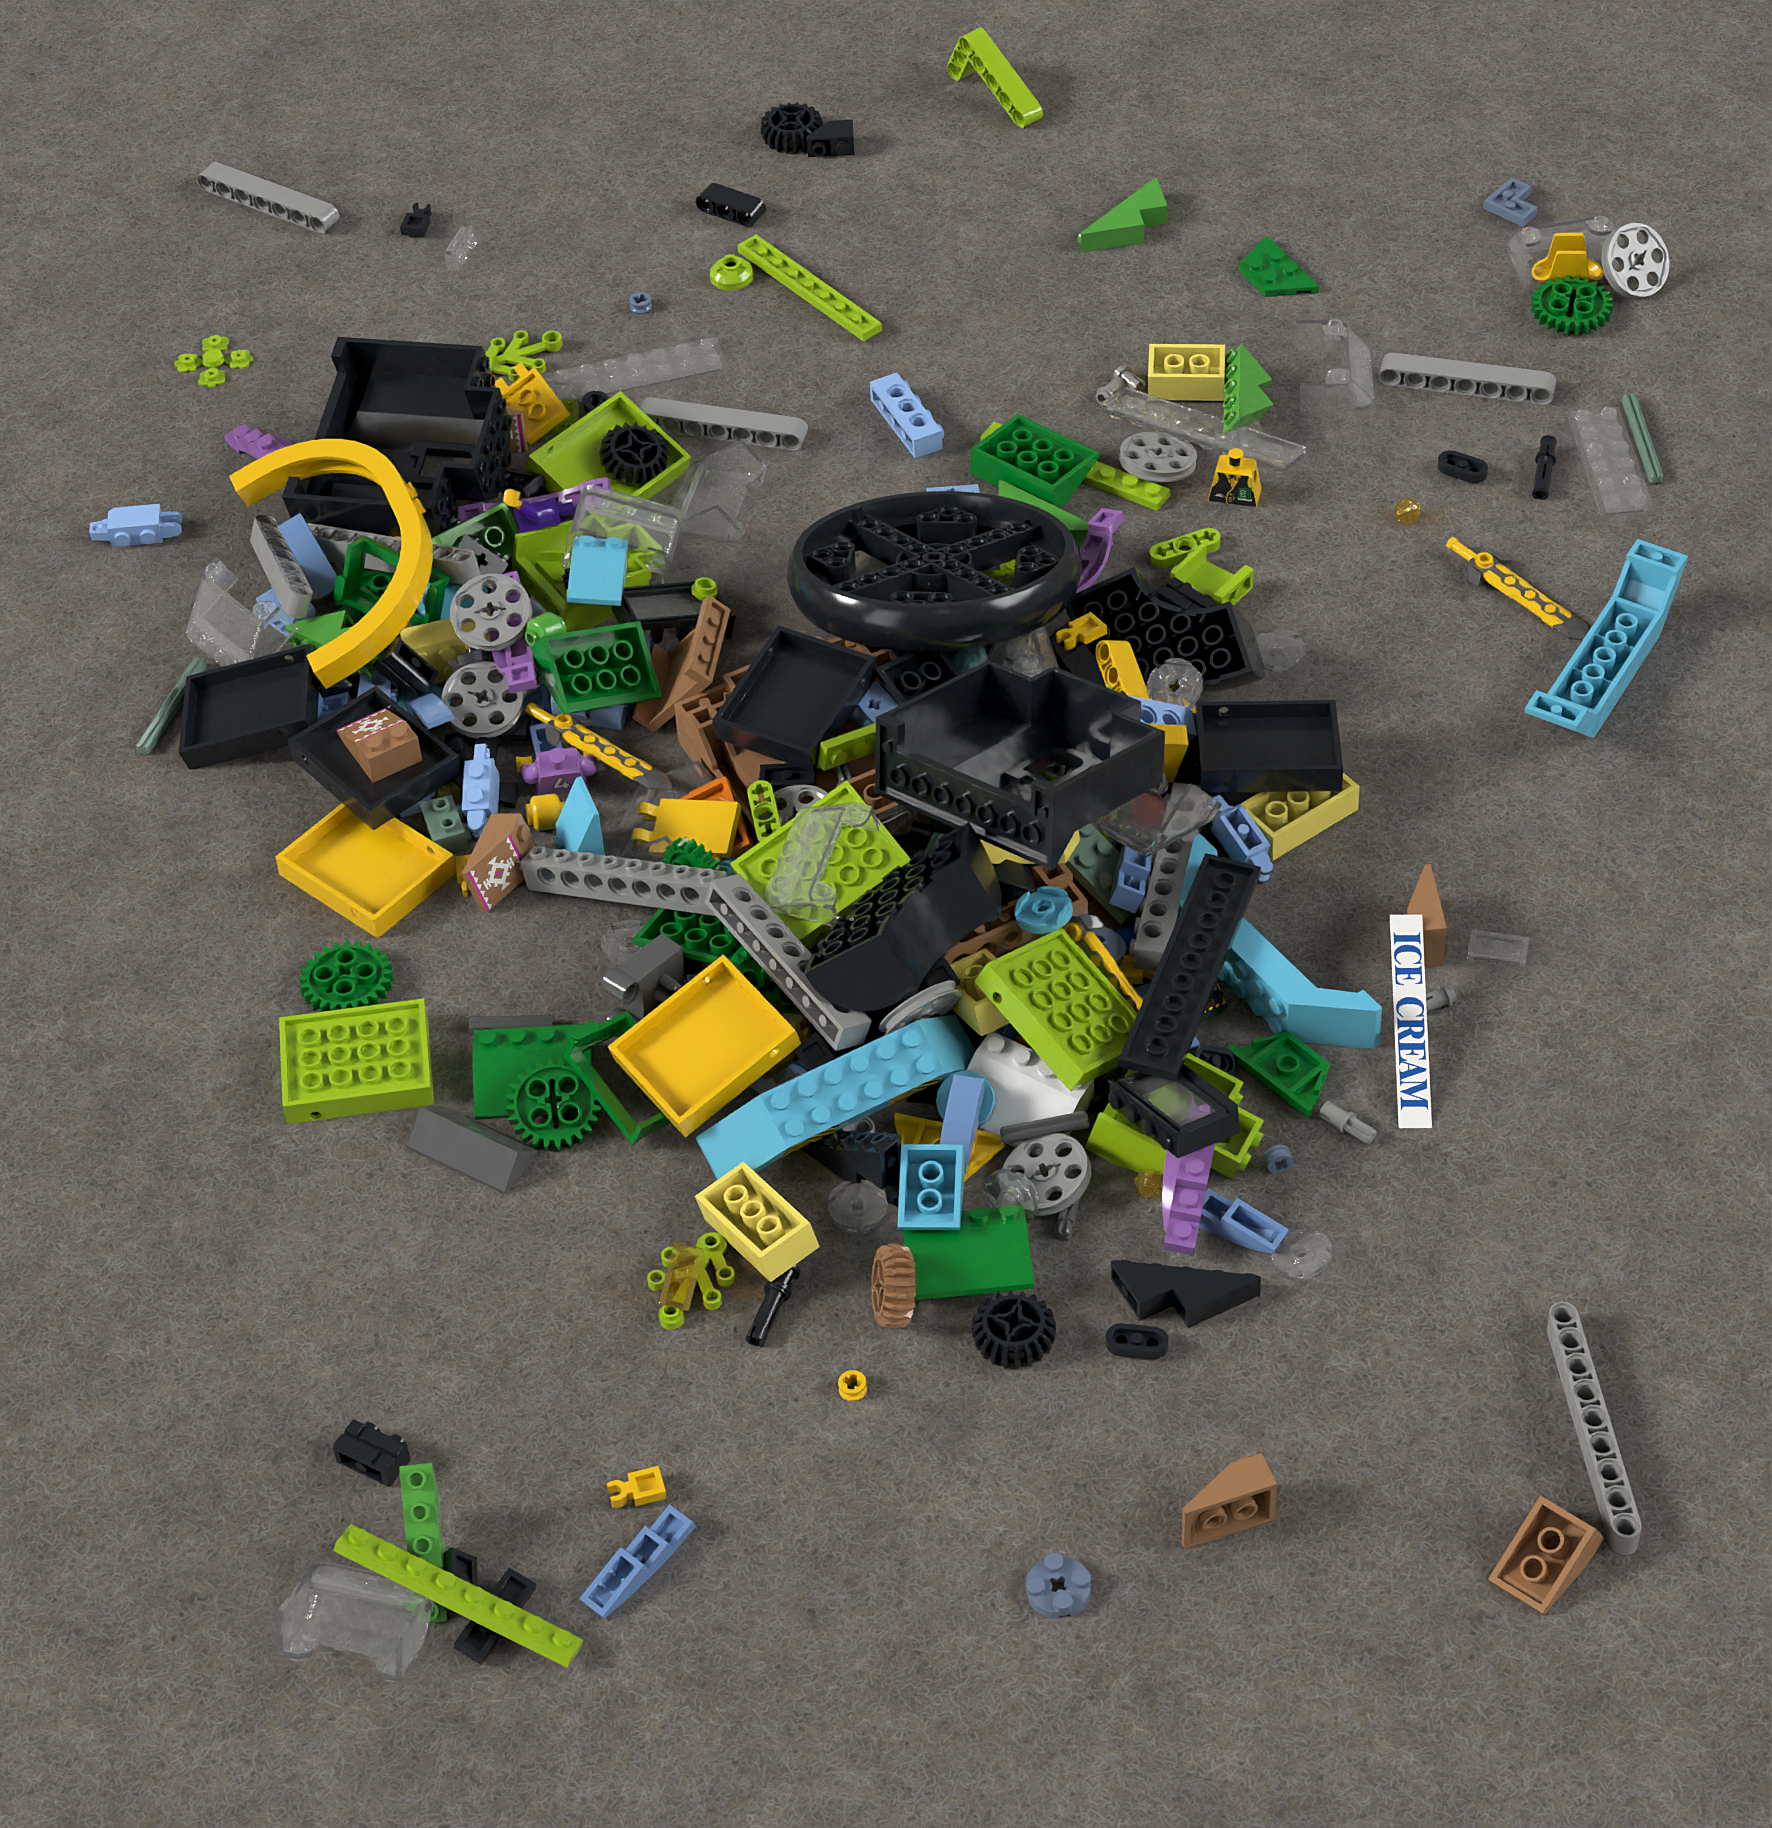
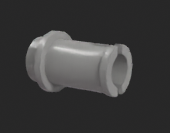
[1113,365,1146,395]
[1096,377,1126,406]
[1426,984,1457,1012]

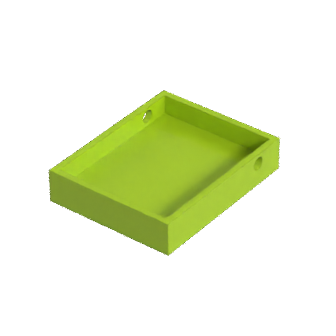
[526,391,691,528]
[730,780,911,950]
[974,928,1138,1092]
[279,998,434,1124]

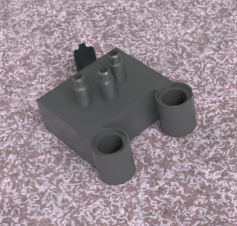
[601,933,704,1037]

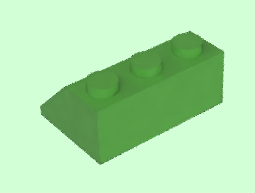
[431,502,520,566]

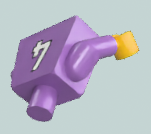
[516,747,600,796]

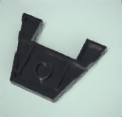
[443,715,531,808]

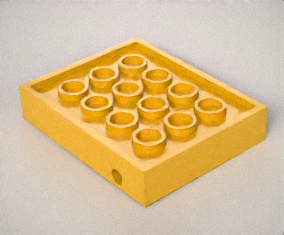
[275,803,457,939]
[608,954,801,1138]

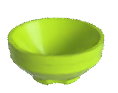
[710,254,754,291]

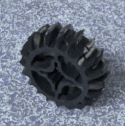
[760,102,823,154]
[599,422,669,487]
[972,1290,1056,1369]

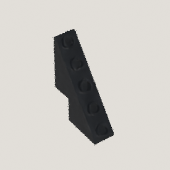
[1046,622,1106,687]
[800,1131,901,1190]
[1111,1260,1261,1328]

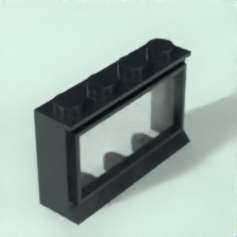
[611,579,736,644]
[1108,1064,1239,1158]

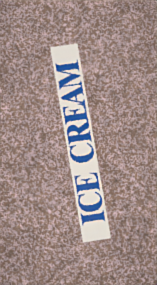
[1390,915,1432,1128]

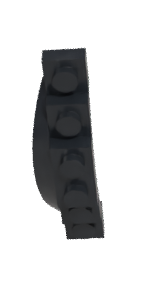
[793,957,960,1072]

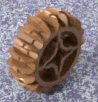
[871,1244,917,1329]

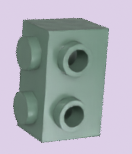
[419,795,471,854]

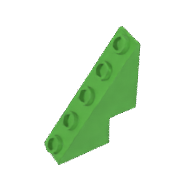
[1078,178,1167,253]
[1222,344,1274,434]
[999,480,1089,549]
[283,610,378,678]
[399,1463,447,1625]

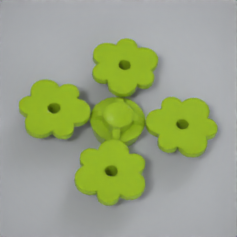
[174,335,254,388]

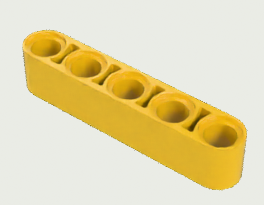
[1095,640,1151,700]

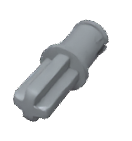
[1319,1101,1377,1144]

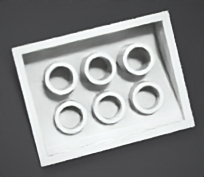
[966,1032,1094,1157]

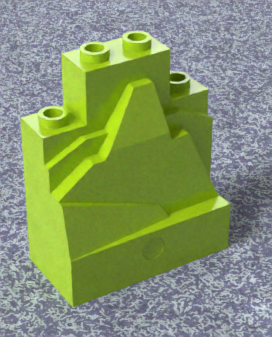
[511,514,664,633]
[1085,1053,1264,1179]

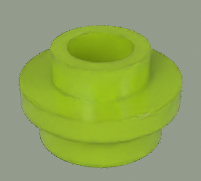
[691,577,718,601]

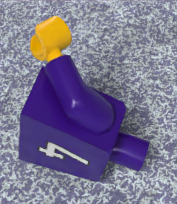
[503,489,575,533]

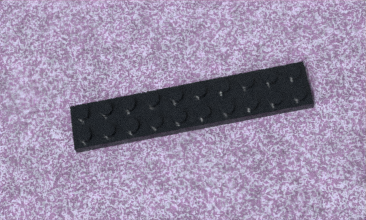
[1118,853,1261,1082]

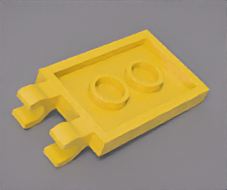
[495,362,571,445]
[631,799,742,858]

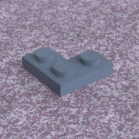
[1483,177,1538,227]

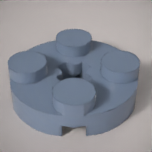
[1026,1553,1091,1618]

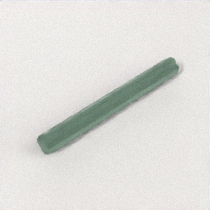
[1622,393,1664,485]
[136,657,207,755]

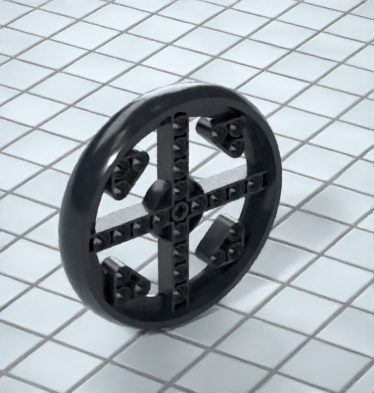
[787,491,1082,651]

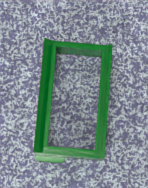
[334,536,452,627]
[564,1011,672,1146]

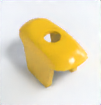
[1531,233,1604,284]

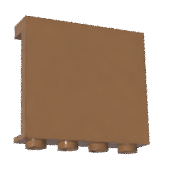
[633,595,731,732]

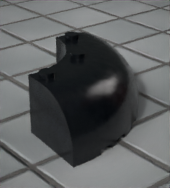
[1065,567,1265,693]
[804,822,1002,1011]

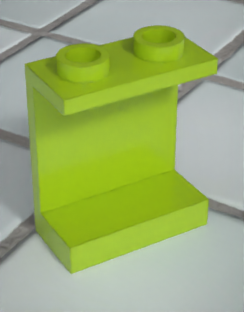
[1170,543,1254,606]

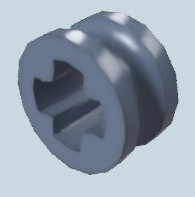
[629,292,652,314]
[1264,1145,1294,1174]

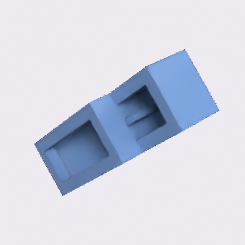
[278,513,338,598]
[404,694,454,729]
[1109,834,1153,914]
[940,1074,985,1174]
[1199,1188,1289,1254]

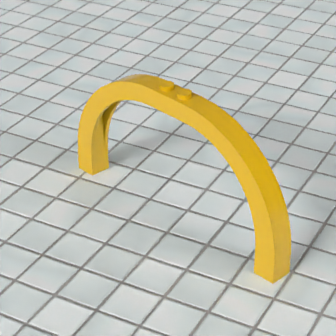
[229,439,433,689]

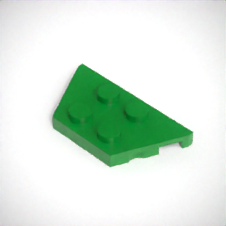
[1238,236,1319,297]
[1226,1031,1330,1118]

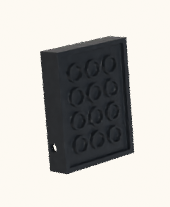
[712,625,877,772]
[179,643,320,770]
[288,686,462,831]
[1196,700,1343,793]

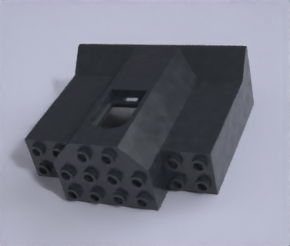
[282,337,512,538]
[875,660,1165,870]

